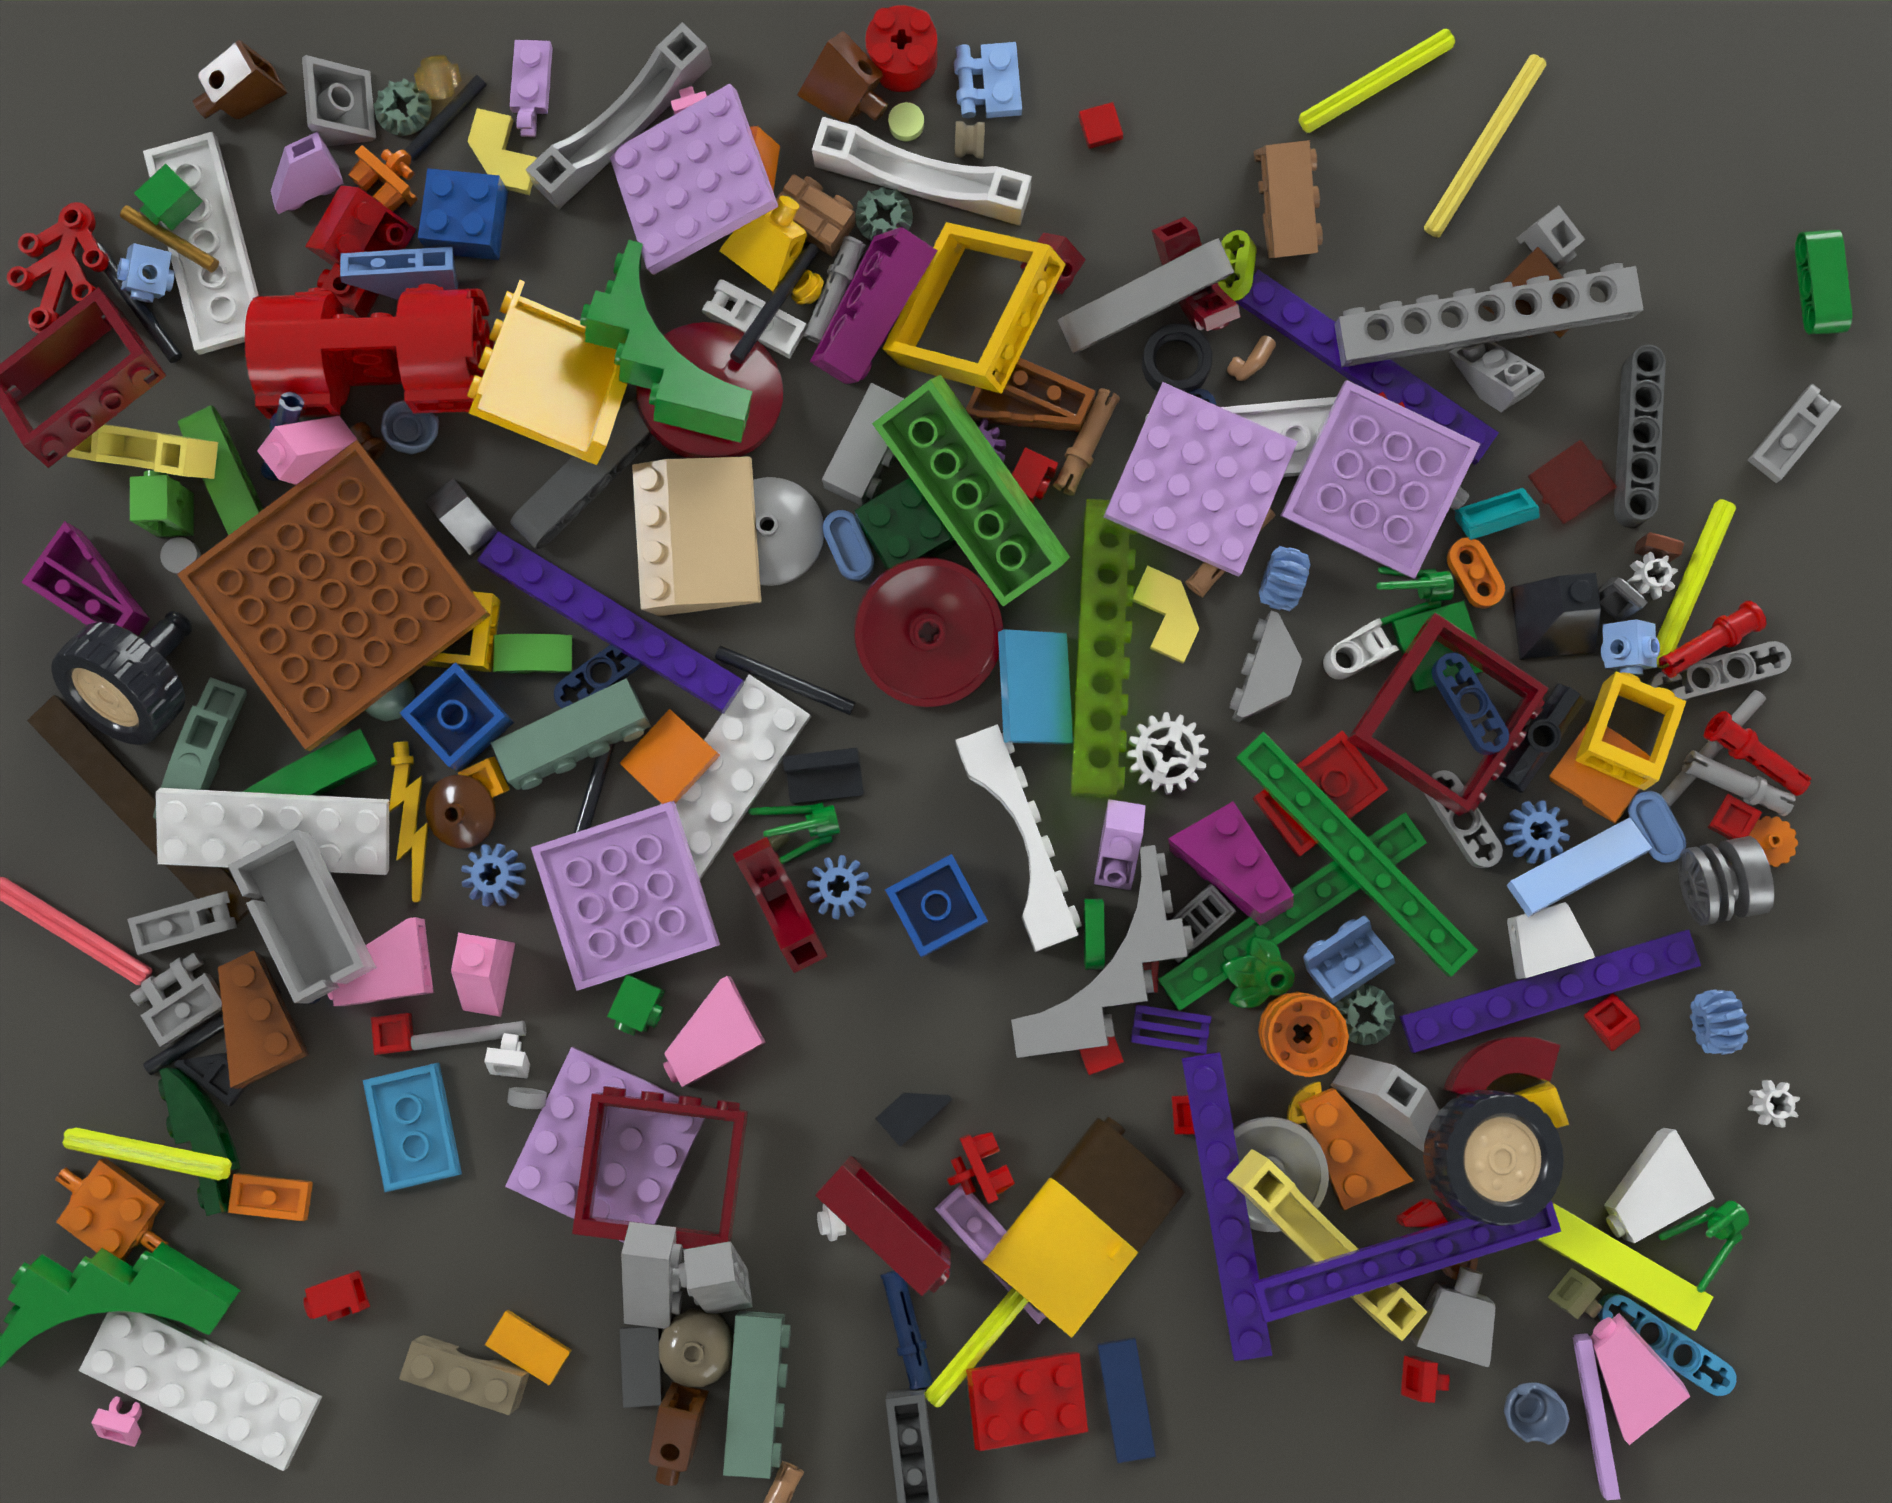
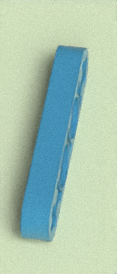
[1598,1293,1736,1396]

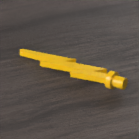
[389,741,428,903]

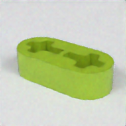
[1217,230,1257,301]

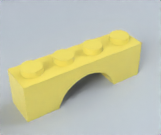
[67,424,218,479]

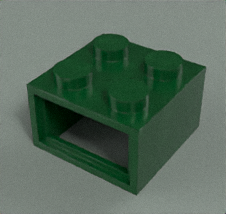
[854,478,956,570]

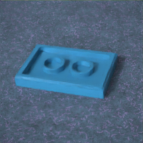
[998,629,1073,745]
[363,1063,462,1192]

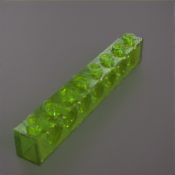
[1070,499,1136,799]

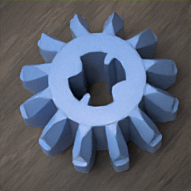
[1259,546,1311,611]
[1503,800,1570,864]
[461,844,526,907]
[807,855,871,920]
[1689,990,1749,1055]

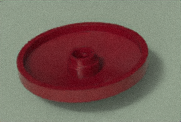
[636,322,783,458]
[854,558,1003,707]

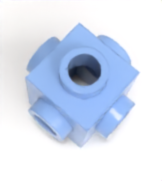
[117,243,174,303]
[1601,619,1660,677]

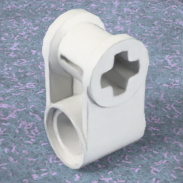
[1323,618,1399,680]

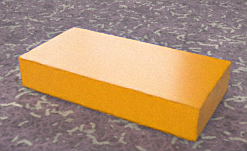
[485,1310,572,1385]

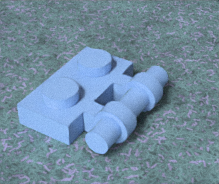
[953,42,1022,118]

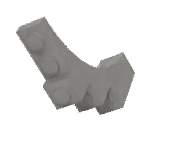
[1011,845,1194,1058]

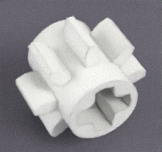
[1627,552,1678,600]
[1748,1080,1800,1128]

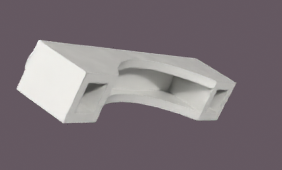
[812,117,1032,226]
[956,724,1082,952]

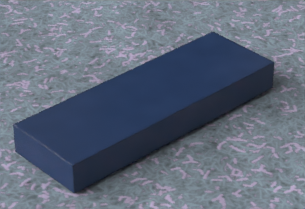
[1097,1337,1156,1463]

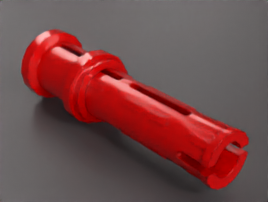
[1658,600,1767,678]
[1704,711,1811,796]

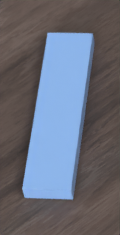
[1506,817,1652,917]

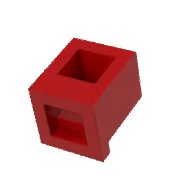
[317,263,379,318]
[1012,447,1058,504]
[304,1270,370,1322]

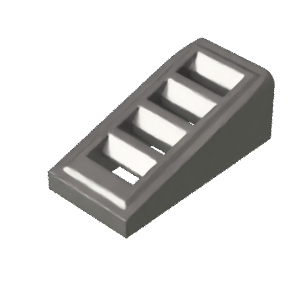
[1598,577,1648,622]
[1170,884,1236,963]

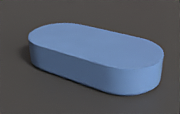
[823,510,874,581]
[1628,791,1686,862]

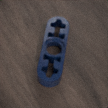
[554,644,643,709]
[1431,653,1509,755]

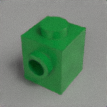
[134,163,203,231]
[607,975,666,1036]

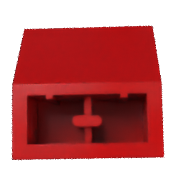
[305,186,416,266]

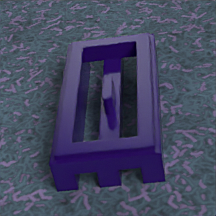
[1130,1005,1211,1054]

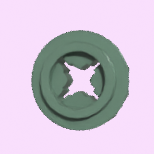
[373,78,432,136]
[855,186,913,241]
[1335,984,1396,1045]

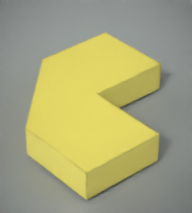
[468,108,537,195]
[1131,566,1199,664]

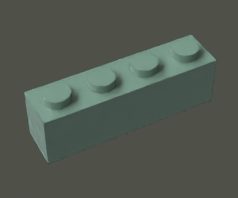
[491,678,651,790]
[723,1311,791,1479]

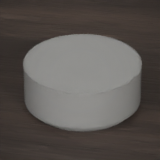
[160,537,201,575]
[507,1087,547,1109]

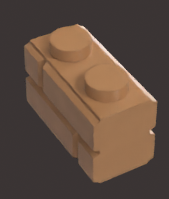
[776,174,856,257]

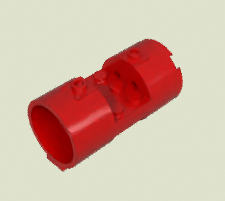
[245,283,495,419]

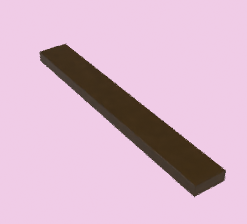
[27,695,254,930]

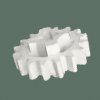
[1126,712,1208,795]

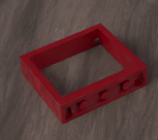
[0,287,167,468]
[1347,613,1549,816]
[572,1086,748,1249]
[815,1156,951,1296]

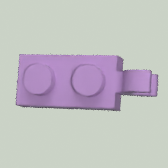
[510,40,553,137]

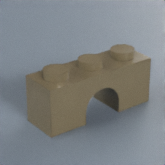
[399,1335,530,1415]

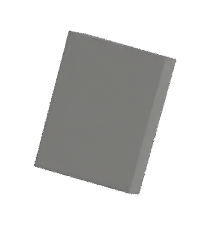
[302,55,376,146]

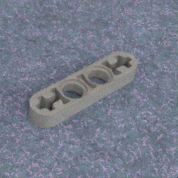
[1647,641,1792,700]

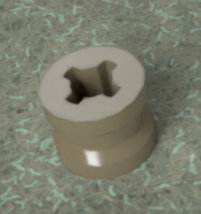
[955,121,985,159]

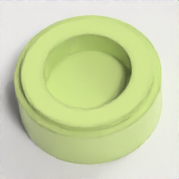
[888,102,924,142]

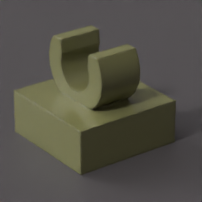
[1548,1268,1603,1320]

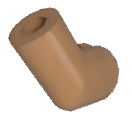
[1227,336,1276,381]

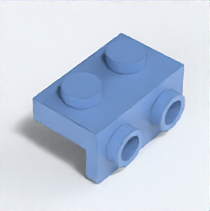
[1303,915,1395,1004]

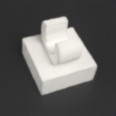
[484,1033,530,1079]

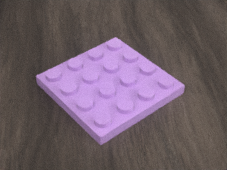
[610,84,778,275]
[1280,380,1480,579]
[1103,382,1298,577]
[531,801,720,991]
[505,1047,705,1243]

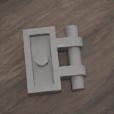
[130,952,222,1047]

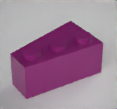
[21,521,150,636]
[1168,801,1294,926]

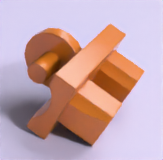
[348,145,418,212]

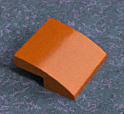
[620,709,720,804]
[1549,721,1650,824]

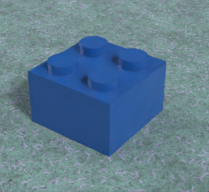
[418,168,508,260]
[400,662,515,772]
[885,854,988,958]

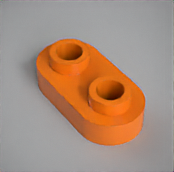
[1447,538,1505,609]

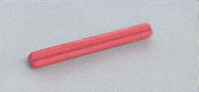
[0,877,153,985]

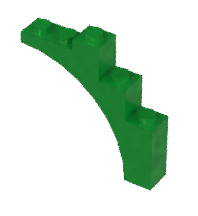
[580,240,752,443]
[0,1242,241,1369]

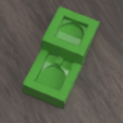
[493,634,572,674]

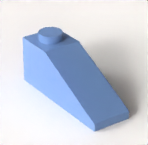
[340,247,458,300]

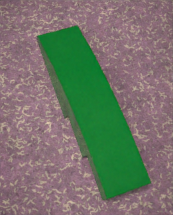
[243,729,378,796]

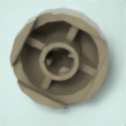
[659,1308,734,1388]

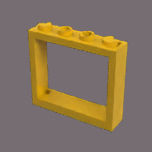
[882,222,1066,394]

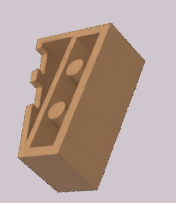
[1254,140,1323,259]

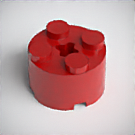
[865,5,938,92]

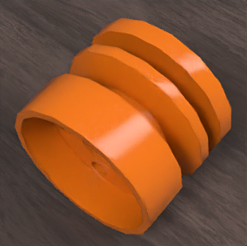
[1258,991,1349,1077]

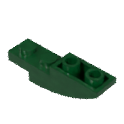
[158,1068,241,1216]

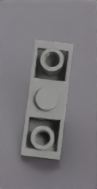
[1449,342,1545,412]
[1229,610,1302,722]
[1330,1054,1439,1152]

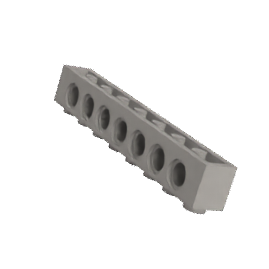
[1334,263,1643,367]

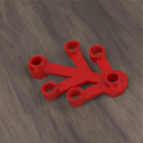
[7,202,109,334]

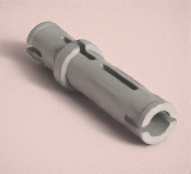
[803,236,866,344]
[1682,750,1796,816]

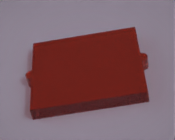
[1528,439,1617,524]

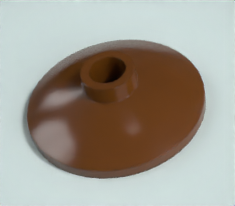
[426,774,496,848]

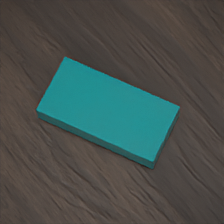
[1455,488,1540,540]

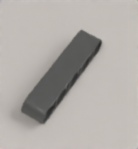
[1614,344,1666,528]
[510,399,655,550]

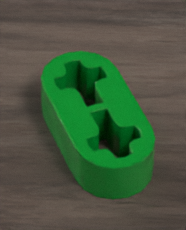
[1083,898,1105,970]

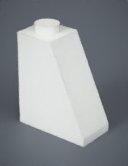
[1604,1128,1715,1243]

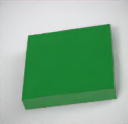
[1391,601,1484,693]

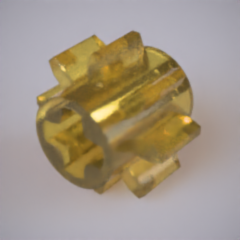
[414,55,462,99]

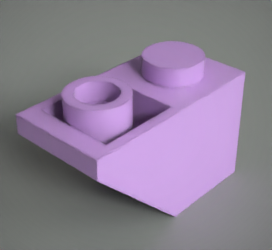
[271,131,344,214]
[1094,799,1145,890]

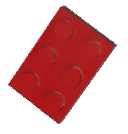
[1252,730,1389,857]
[966,1351,1088,1451]

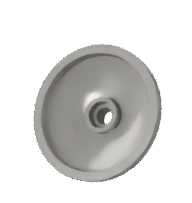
[753,477,824,586]
[1234,1117,1329,1232]

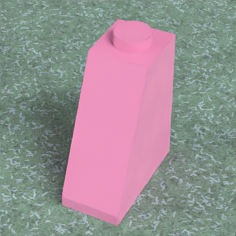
[257,416,357,485]
[328,917,433,1006]
[451,933,515,1017]
[663,976,766,1087]
[1590,1313,1690,1445]

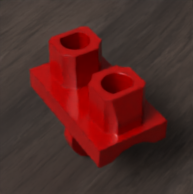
[947,1132,1015,1204]

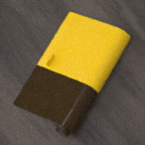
[982,1117,1185,1338]

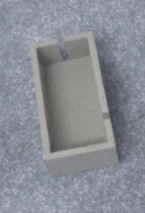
[228,830,377,1004]

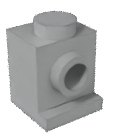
[1516,205,1585,269]

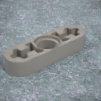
[1425,770,1503,869]

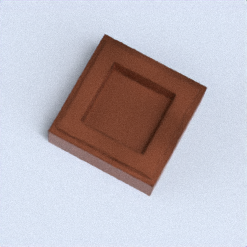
[1634,532,1684,563]

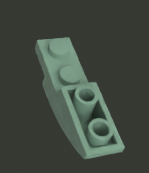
[153,677,247,819]

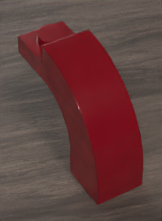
[1151,216,1241,331]
[733,837,828,973]
[1443,1037,1560,1098]

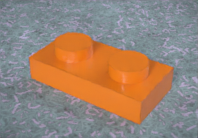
[228,1173,313,1221]

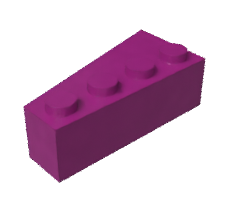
[810,227,938,384]

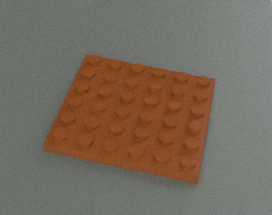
[177,440,490,751]

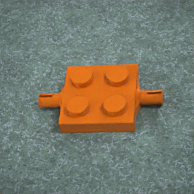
[55,1158,168,1261]

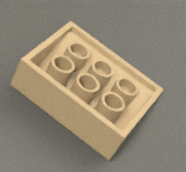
[632,457,761,616]

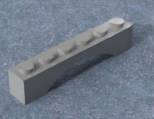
[526,22,712,210]

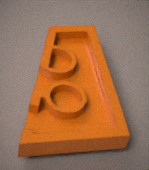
[1298,1088,1414,1210]

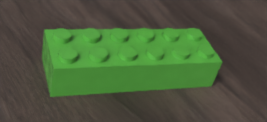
[872,375,1070,606]

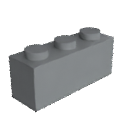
[822,383,904,506]
[621,1222,683,1329]
[679,1241,753,1314]

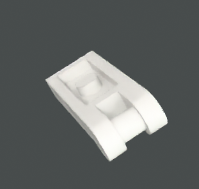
[702,279,807,359]

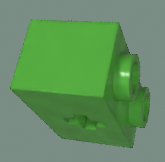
[130,470,194,537]

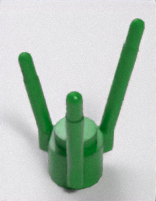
[1376,567,1454,626]
[748,802,840,864]
[1658,1200,1749,1293]

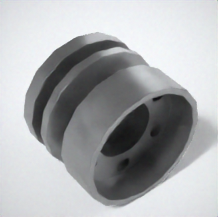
[1678,836,1774,926]

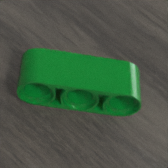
[1795,229,1852,335]

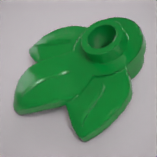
[1222,937,1295,1008]

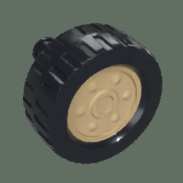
[51,611,192,745]
[1423,1090,1564,1226]

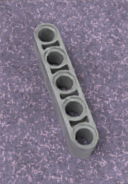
[1057,238,1234,354]

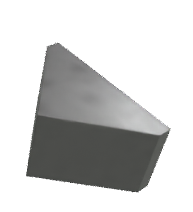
[425,478,498,556]

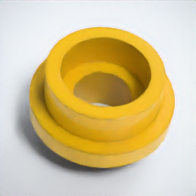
[791,270,824,305]

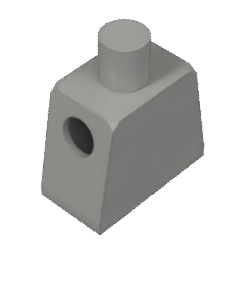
[1410,1266,1496,1367]

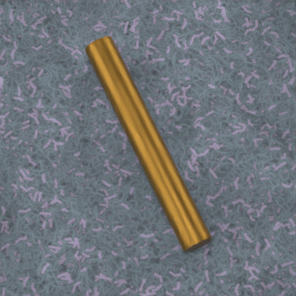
[120,205,219,273]

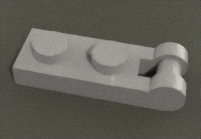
[1747,383,1841,483]
[127,891,237,955]

